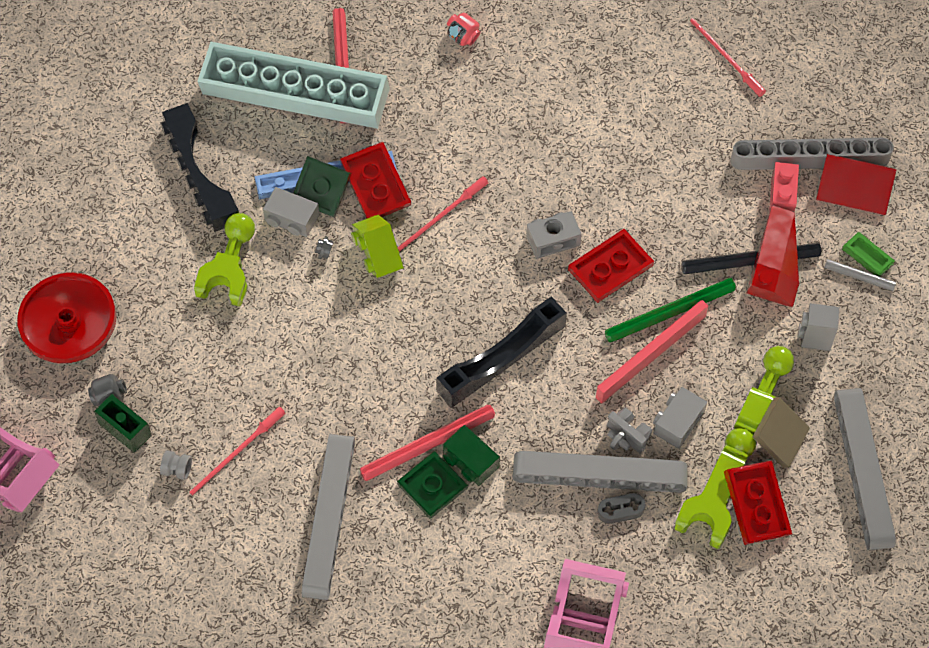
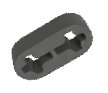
[597,493,646,524]

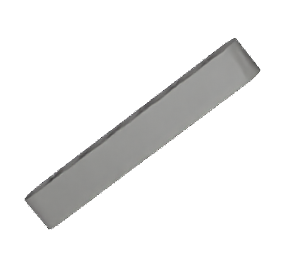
[730,138,894,170]
[834,388,896,550]
[302,434,355,600]
[513,451,688,493]

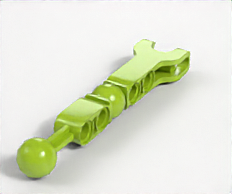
[674,346,794,549]

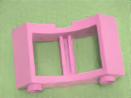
[0,427,60,512]
[544,559,629,648]

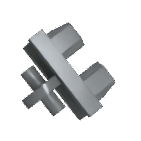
[606,407,652,454]

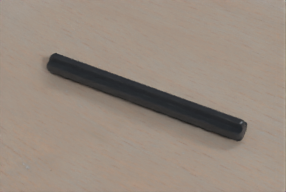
[681,243,822,274]

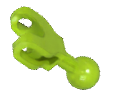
[194,213,255,306]

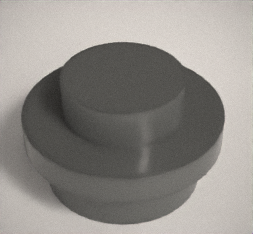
[315,236,333,259]

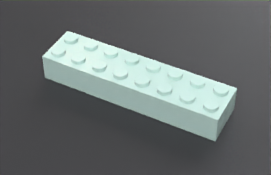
[197,42,390,129]

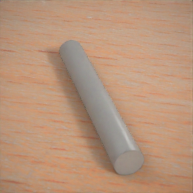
[824,259,896,291]

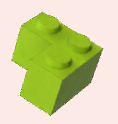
[351,215,404,278]

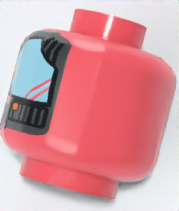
[447,12,481,46]

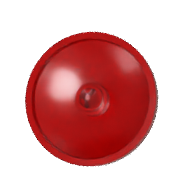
[17,272,117,364]

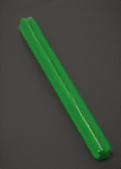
[604,278,736,343]

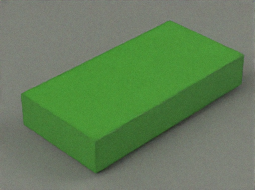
[842,232,895,277]

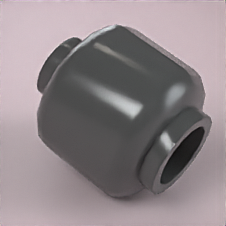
[88,374,127,407]

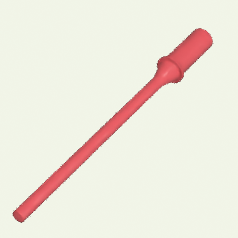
[690,18,766,97]
[397,176,488,252]
[189,406,286,496]

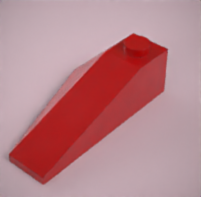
[746,205,799,307]

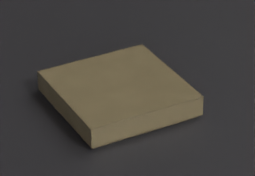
[753,397,810,468]

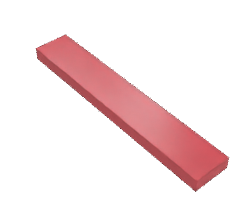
[596,300,708,404]

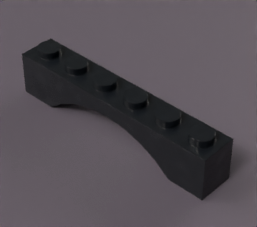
[160,103,239,232]
[436,296,567,408]

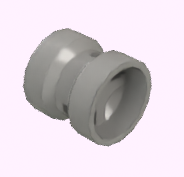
[160,450,192,480]

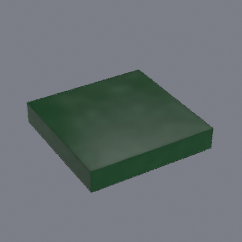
[293,156,352,217]
[397,451,468,519]

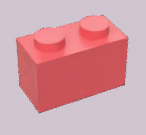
[769,162,799,212]

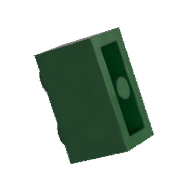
[94,394,152,453]
[443,425,500,486]

